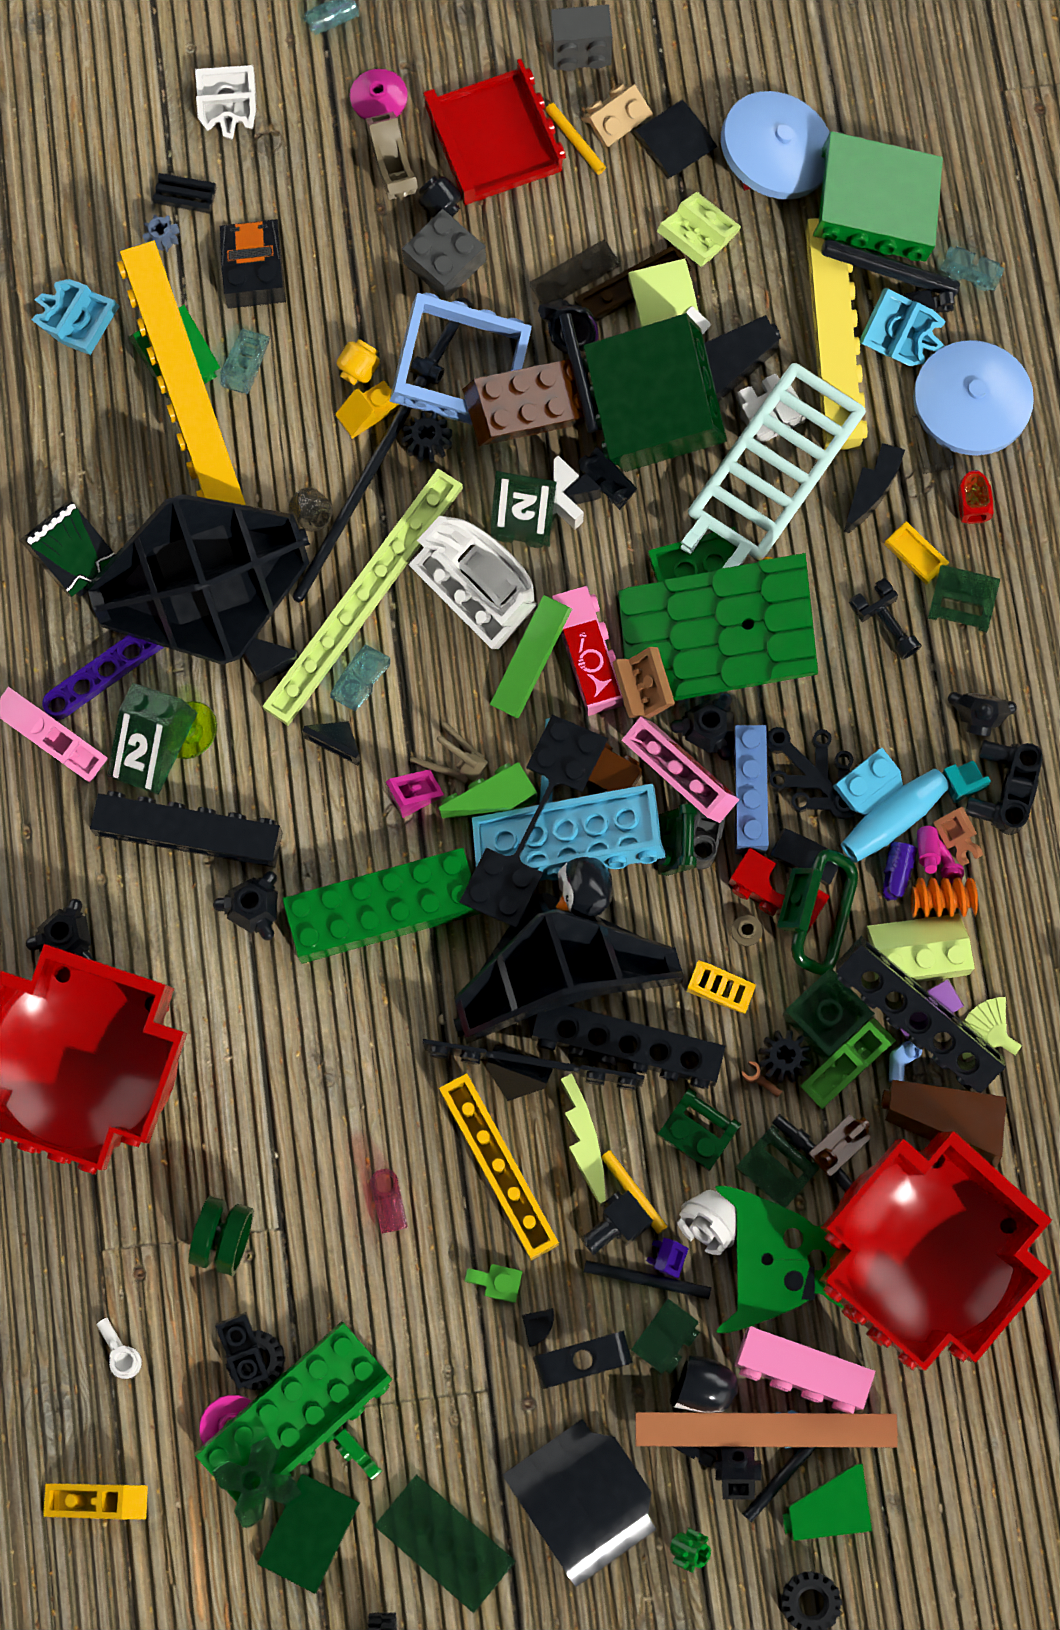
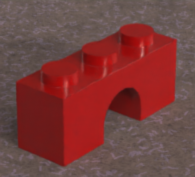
[728,848,830,933]

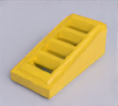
[686,960,756,1014]

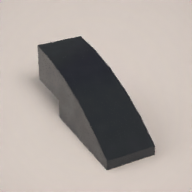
[844,443,905,533]

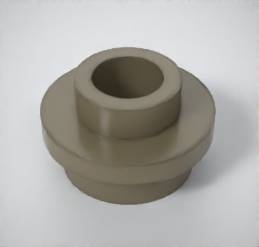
[731,915,763,946]

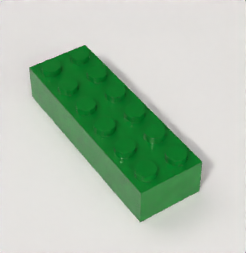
[282,848,481,964]

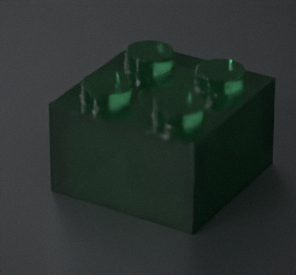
[782,968,875,1062]

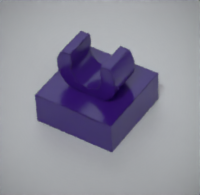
[646,1237,689,1279]

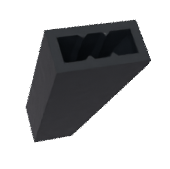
[705,315,781,402]

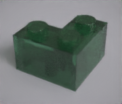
[630,1299,700,1376]

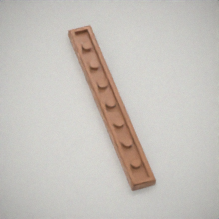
[635,1412,898,1448]

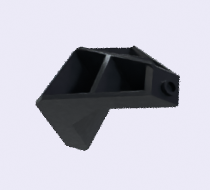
[87,494,310,665]
[453,892,684,1044]

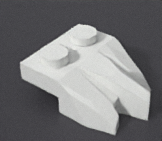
[195,65,256,140]

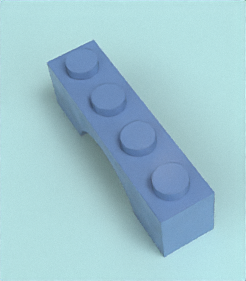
[733,725,769,854]

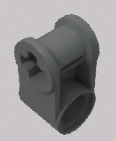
[694,809,726,869]

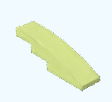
[560,1073,606,1206]

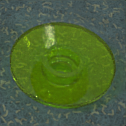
[160,701,217,759]

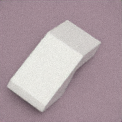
[554,456,584,530]

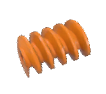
[911,878,978,917]

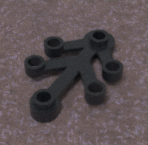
[766,727,857,819]

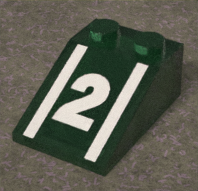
[491,471,557,548]
[107,683,198,795]

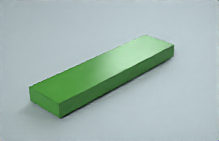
[489,595,572,719]

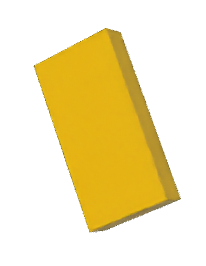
[884,521,949,585]

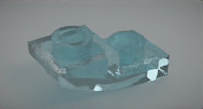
[330,644,391,711]

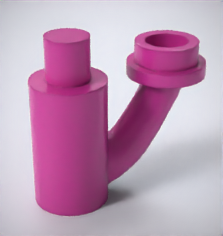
[916,826,964,884]

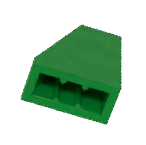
[782,1464,872,1541]

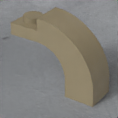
[365,112,418,200]

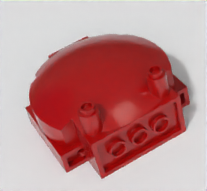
[0,944,188,1174]
[820,1131,1052,1371]

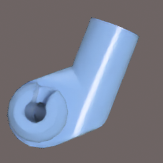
[888,1040,922,1082]

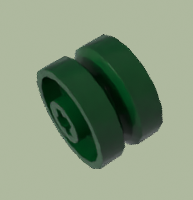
[188,1196,254,1276]

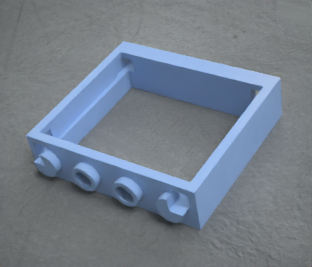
[389,293,532,425]

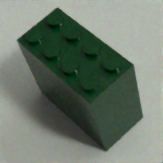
[582,313,728,472]

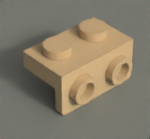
[581,83,653,147]

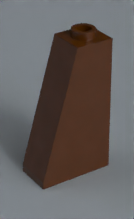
[881,1080,1007,1167]

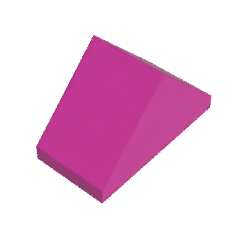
[386,769,444,818]

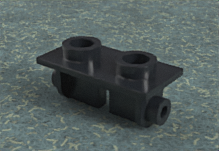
[578,446,637,510]

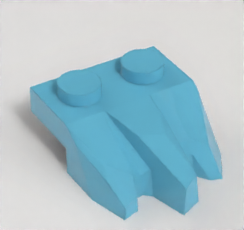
[31,279,119,355]
[859,288,946,366]

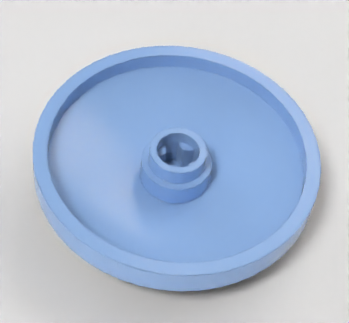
[721,91,830,199]
[913,340,1034,455]

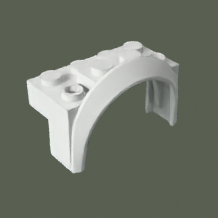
[409,516,538,650]

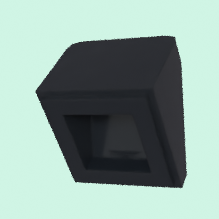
[565,473,602,504]

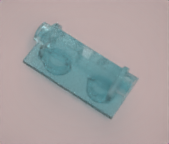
[940,246,1005,291]

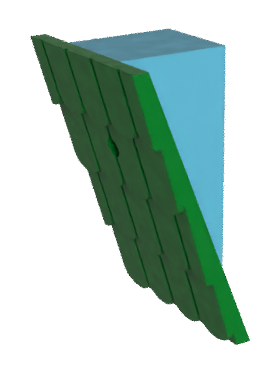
[618,553,818,701]

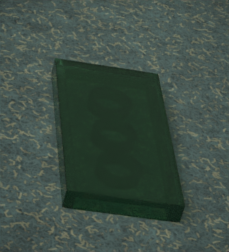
[374,1474,516,1614]

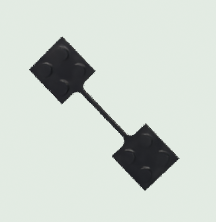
[459,714,608,928]
[422,1039,645,1091]

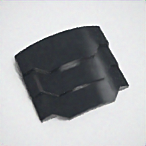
[502,1419,657,1587]

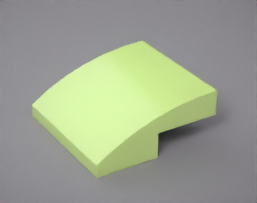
[657,192,741,267]
[628,258,699,327]

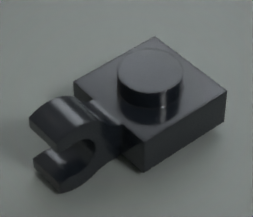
[901,290,955,313]

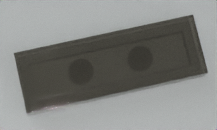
[530,239,620,304]

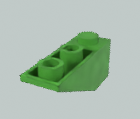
[438,762,537,818]

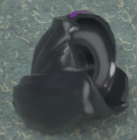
[538,298,599,354]

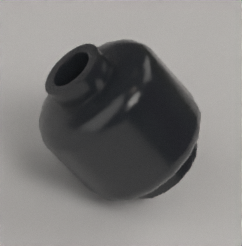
[418,176,461,218]

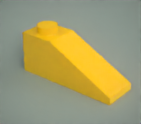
[43,1483,148,1519]

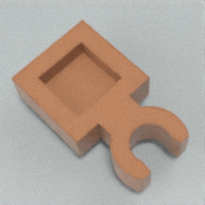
[933,807,983,866]

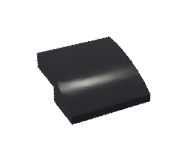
[634,100,717,179]

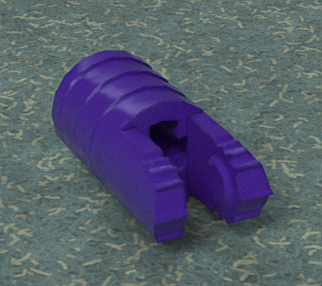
[882,842,918,901]

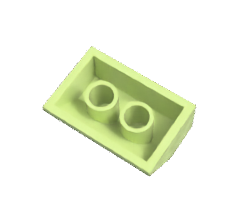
[867,914,975,982]

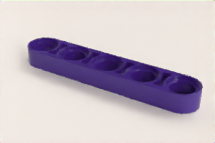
[42,635,164,720]

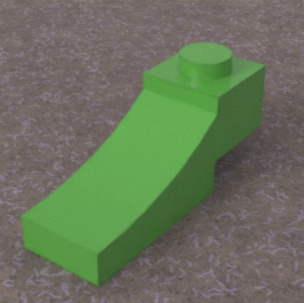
[801,1018,896,1109]

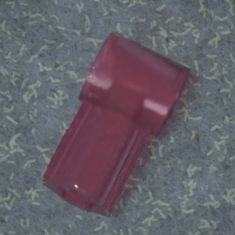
[370,1169,409,1234]

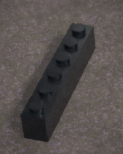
[90,791,283,868]

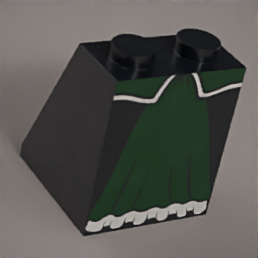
[20,501,116,597]

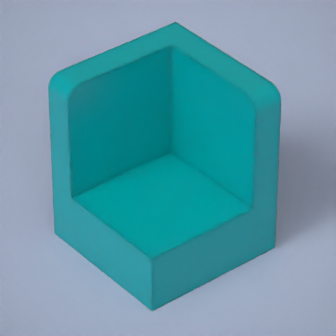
[942,761,991,803]

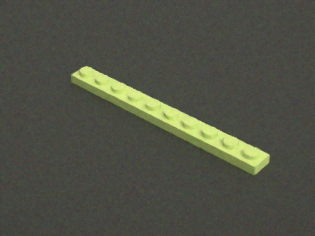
[262,469,463,726]

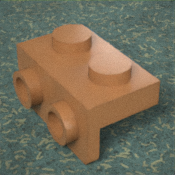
[613,647,675,718]

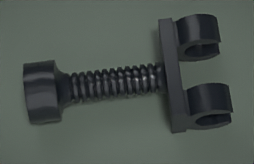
[849,577,922,660]

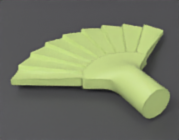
[962,997,1022,1060]

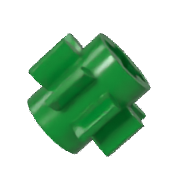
[670,1528,711,1573]

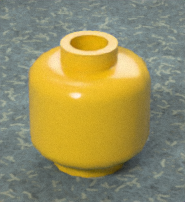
[336,339,380,386]

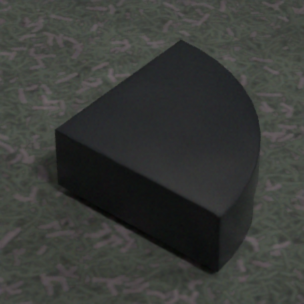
[522,1308,554,1348]

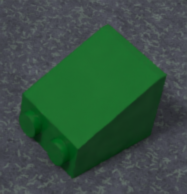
[128,305,221,398]

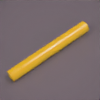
[545,103,606,175]
[601,1150,668,1234]

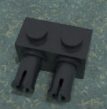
[581,1190,653,1255]

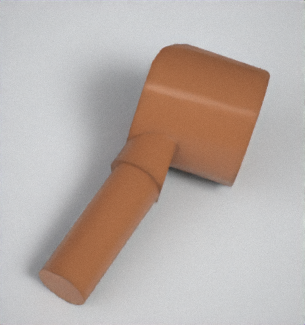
[741,1061,782,1097]

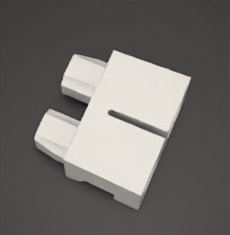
[737,374,806,444]

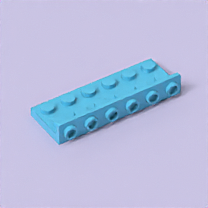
[472,783,665,881]

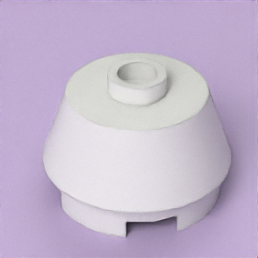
[677,1190,737,1255]

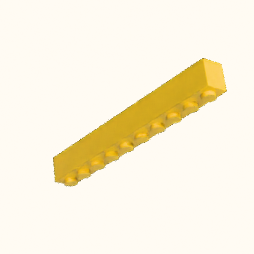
[116,240,246,505]

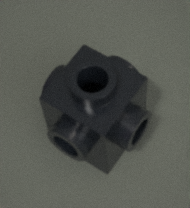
[715,1447,762,1500]

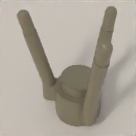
[410,722,488,784]

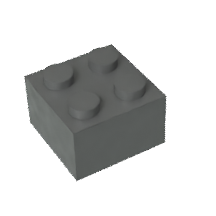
[551,4,612,71]
[402,209,486,301]

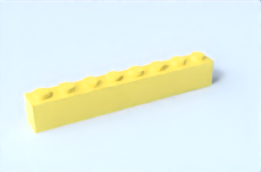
[806,218,867,450]

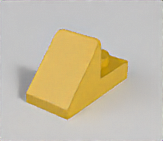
[335,380,400,439]

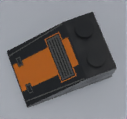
[220,219,286,309]

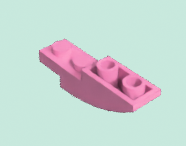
[0,687,108,783]

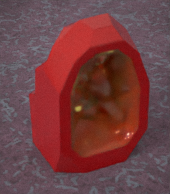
[958,470,993,524]

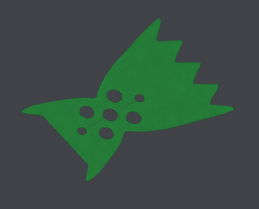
[715,1186,844,1333]

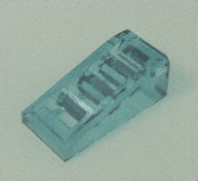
[220,329,270,394]

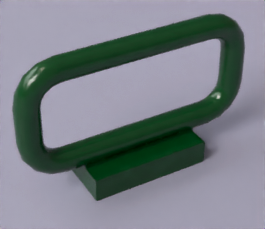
[777,849,858,975]

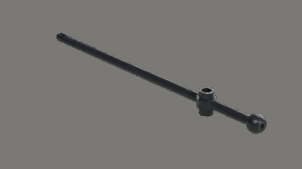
[293,297,474,603]

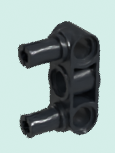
[965,739,1043,835]
[533,1331,633,1389]

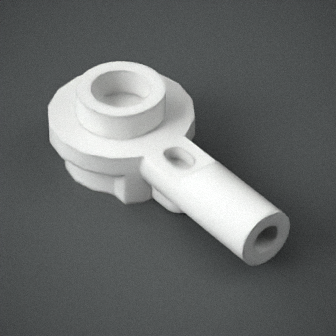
[96,1318,142,1379]

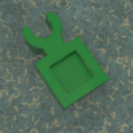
[335,1429,382,1480]

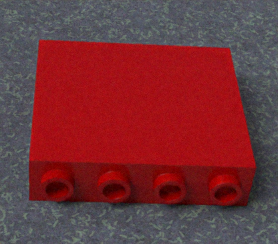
[423,59,566,205]

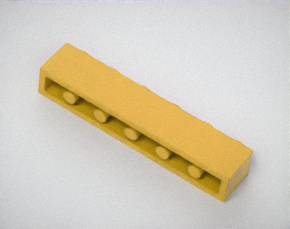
[439,1073,559,1261]

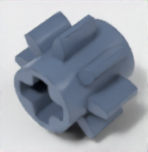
[142,214,180,253]

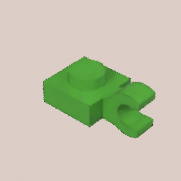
[464,1264,522,1303]

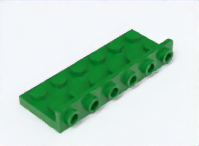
[194,1321,392,1513]

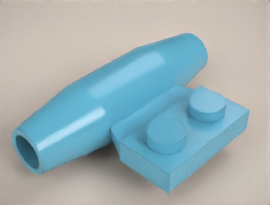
[833,748,950,863]

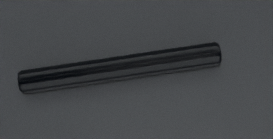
[821,238,960,297]

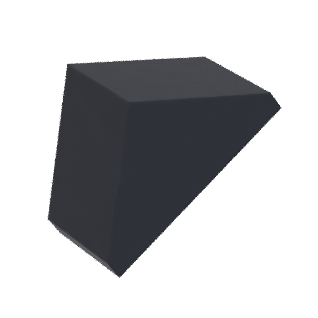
[244,638,299,684]

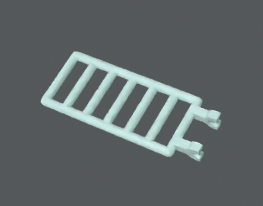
[680,363,866,568]

